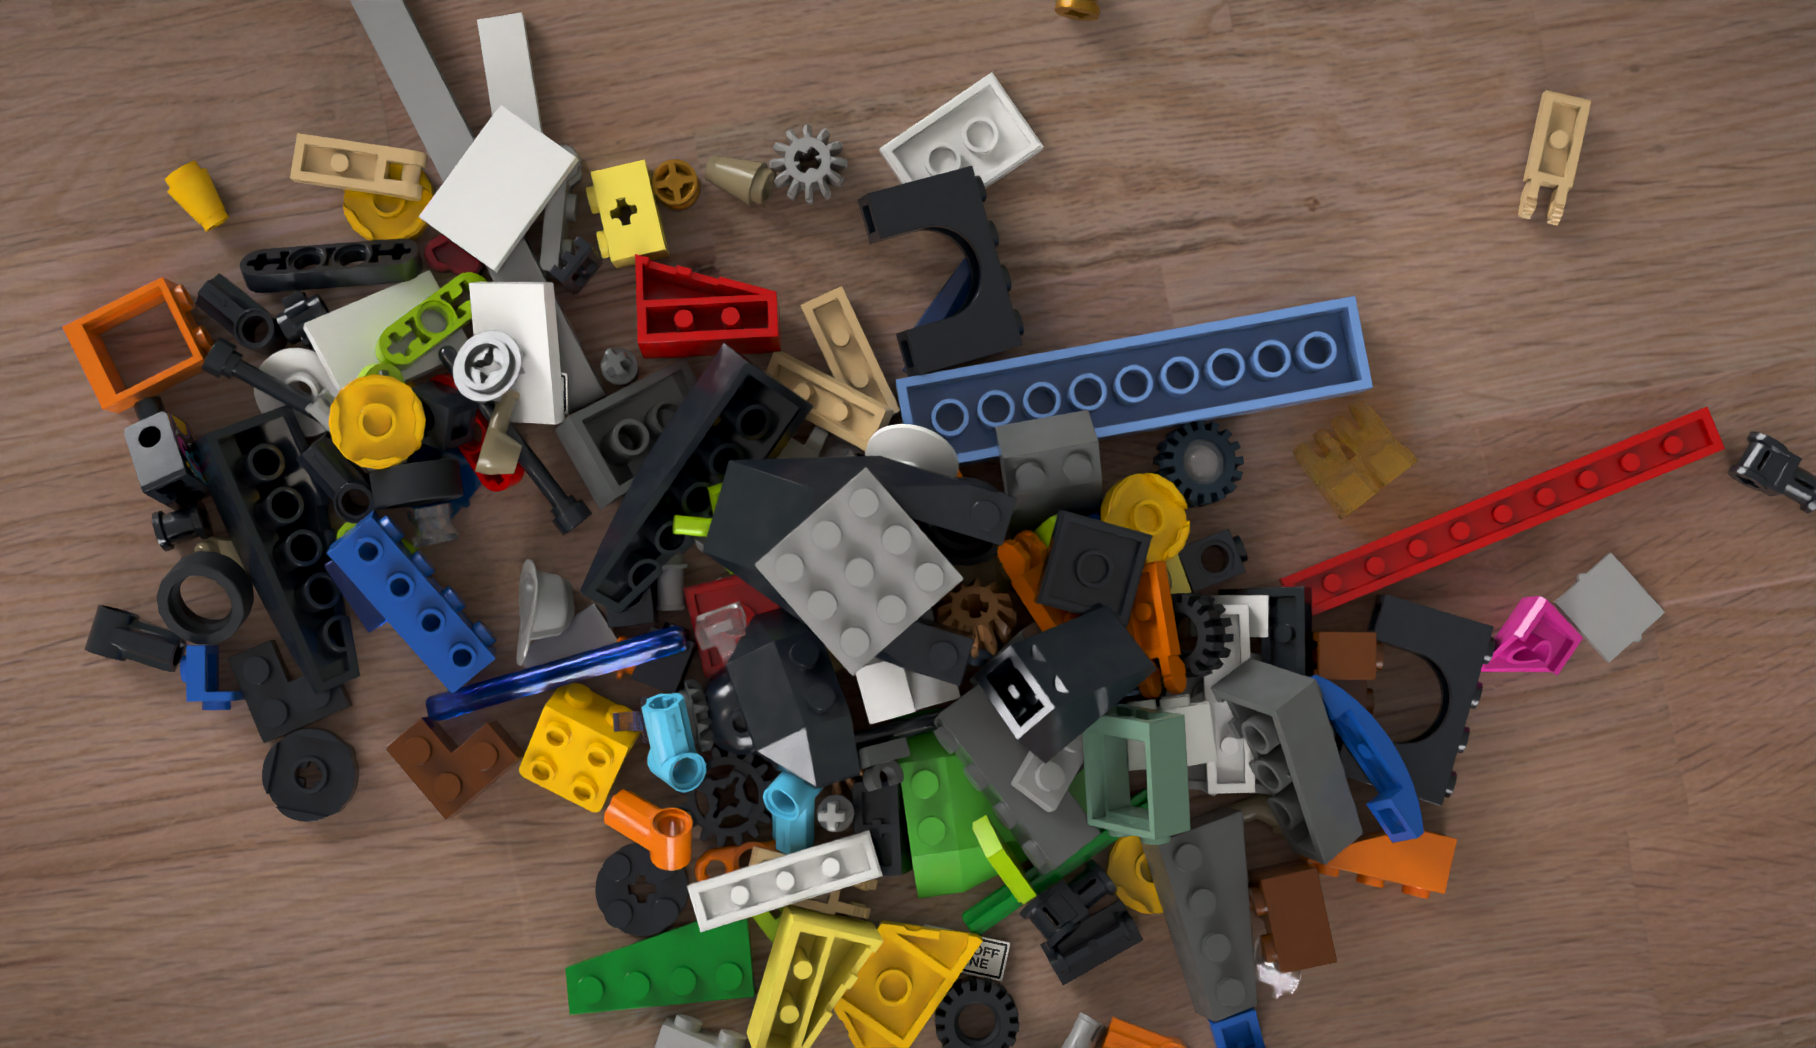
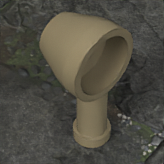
[475,390,522,475]

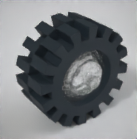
[1153,420,1244,508]

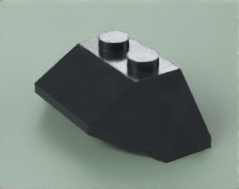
[725,608,861,789]

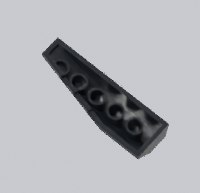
[580,343,813,614]
[189,405,360,695]

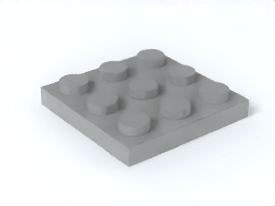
[755,467,964,676]

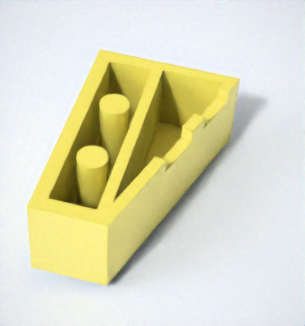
[746,905,883,1048]

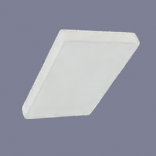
[879,72,1044,189]
[419,104,578,273]
[303,270,468,392]
[469,281,565,424]

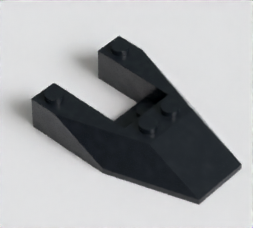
[703,456,1018,686]

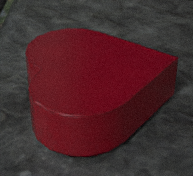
[424,234,485,276]

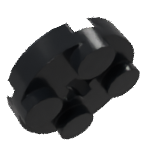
[262,728,359,822]
[595,842,690,936]

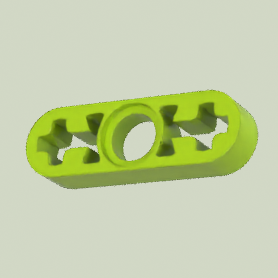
[375,272,487,371]

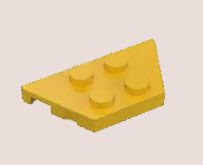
[833,920,983,1048]

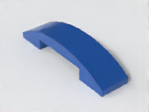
[1310,675,1424,843]

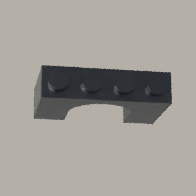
[858,166,1024,377]
[1335,594,1496,806]

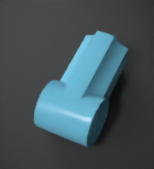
[641,693,706,792]
[763,770,823,854]

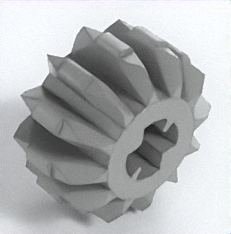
[769,124,848,204]

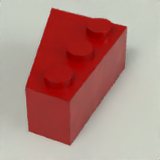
[635,254,781,359]

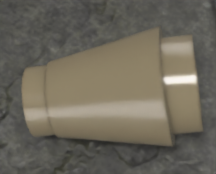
[704,155,776,206]

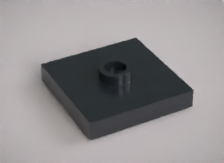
[1033,510,1152,627]

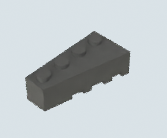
[1211,658,1363,865]
[933,684,1101,876]
[1139,806,1257,1022]

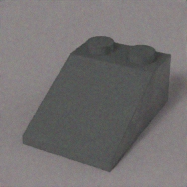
[555,357,698,510]
[995,410,1103,540]

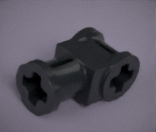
[1727,431,1816,514]
[1020,859,1117,951]

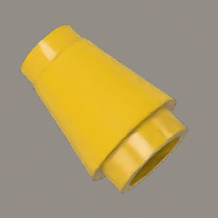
[164,160,230,232]

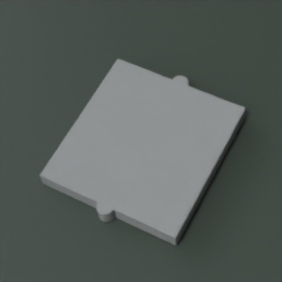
[1553,552,1665,663]

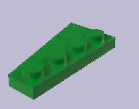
[565,917,756,1015]

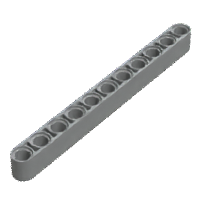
[350,0,607,417]

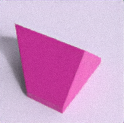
[1481,596,1583,675]

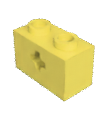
[586,159,670,269]

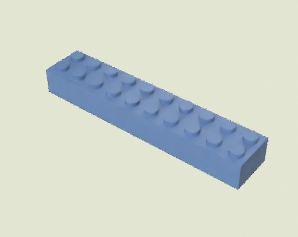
[896,296,1373,467]

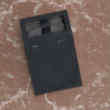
[974,605,1157,764]

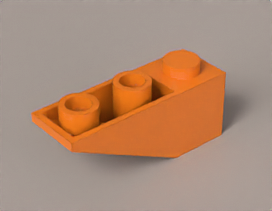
[1300,829,1457,899]

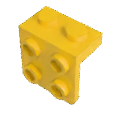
[519,678,645,812]

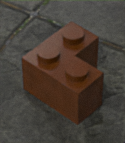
[1312,632,1384,726]
[385,716,525,820]
[1247,858,1337,974]

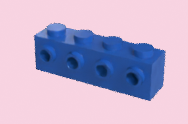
[327,510,497,694]

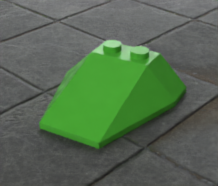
[892,709,1087,899]

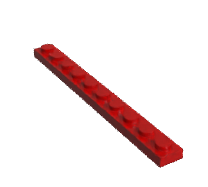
[1279,407,1725,616]

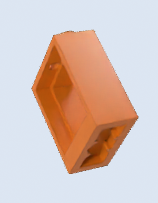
[62,277,214,414]

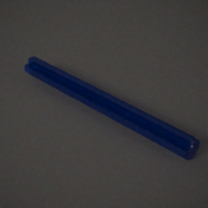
[425,626,687,721]

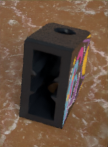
[124,396,211,511]

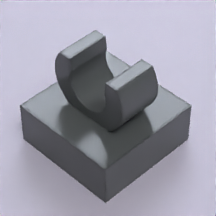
[857,737,910,792]

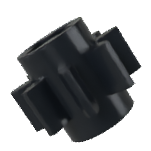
[276,290,330,349]

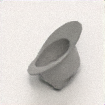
[516,559,575,666]

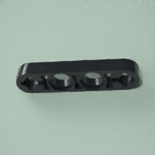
[240,238,423,293]

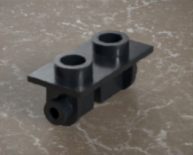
[1040,899,1143,985]

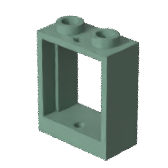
[1083,703,1191,845]

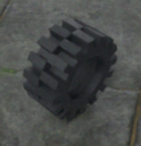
[1155,593,1234,678]
[935,976,1020,1048]

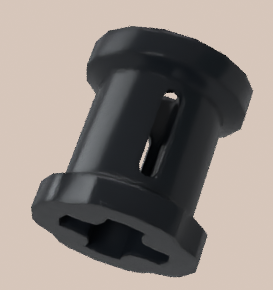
[152,499,213,552]

